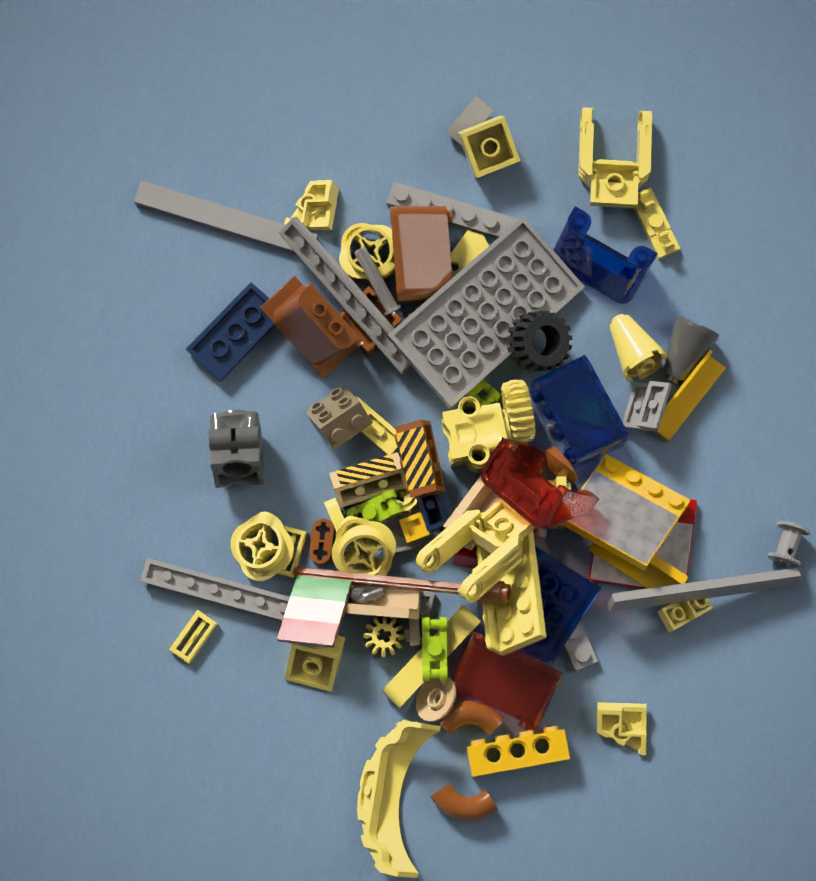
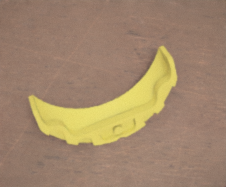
[357,720,441,878]

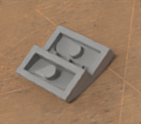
[621,381,672,431]

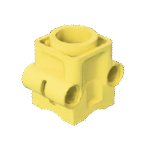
[441,397,512,473]

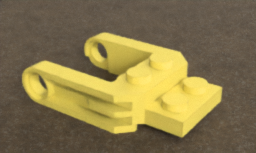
[578,107,652,208]
[416,498,538,602]

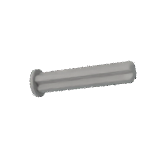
[355,247,401,316]

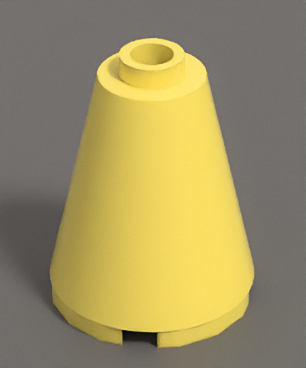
[609,314,668,382]

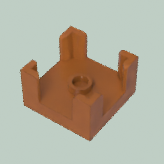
[340,287,402,358]

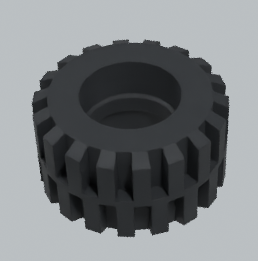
[506,311,573,371]

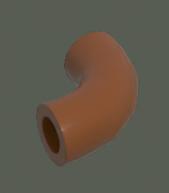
[438,700,504,735]
[430,783,499,821]

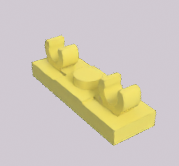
[634,187,680,260]

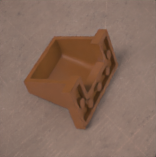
[259,276,360,378]

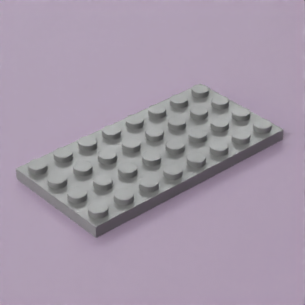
[386,216,585,409]

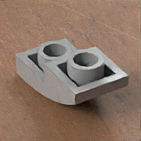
[446,96,494,145]

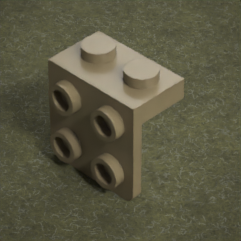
[306,386,373,450]

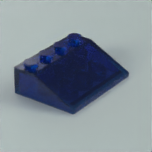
[483,545,602,670]

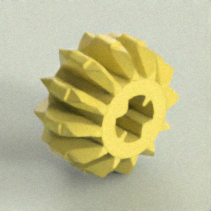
[363,617,405,658]

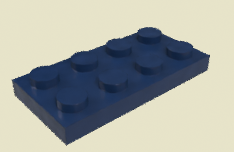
[186,282,275,382]

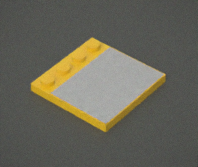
[559,454,690,571]

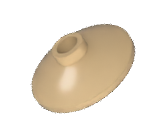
[416,676,456,722]

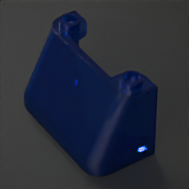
[553,206,658,304]

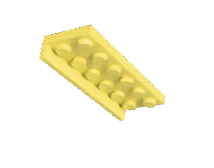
[476,503,546,656]

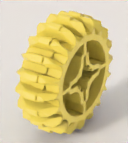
[501,380,536,444]

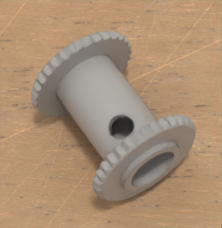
[767,521,810,567]

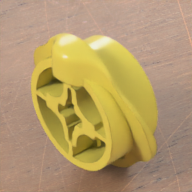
[339,223,395,279]
[231,511,294,582]
[332,516,396,576]

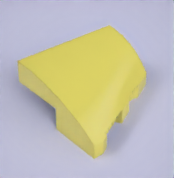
[284,180,339,231]
[597,702,647,755]

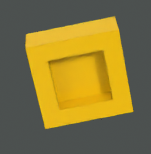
[399,512,430,544]

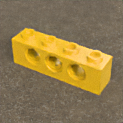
[466,726,570,777]

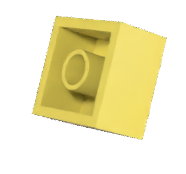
[457,115,520,178]

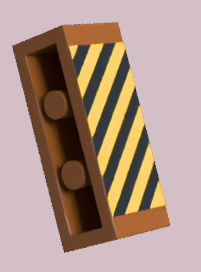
[395,419,446,499]

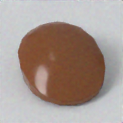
[543,446,578,483]

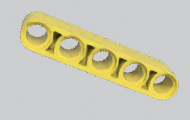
[382,604,481,708]

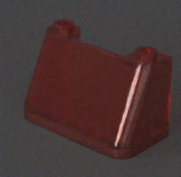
[481,437,599,529]
[452,632,564,731]

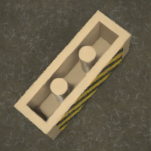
[329,452,406,508]

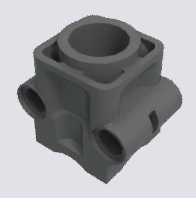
[209,410,264,488]

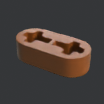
[310,518,334,565]

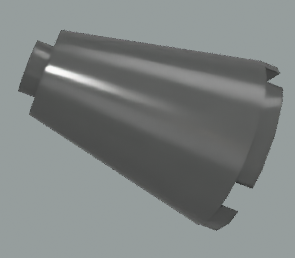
[663,316,719,384]

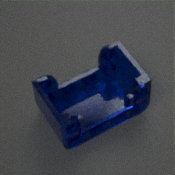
[529,355,629,470]

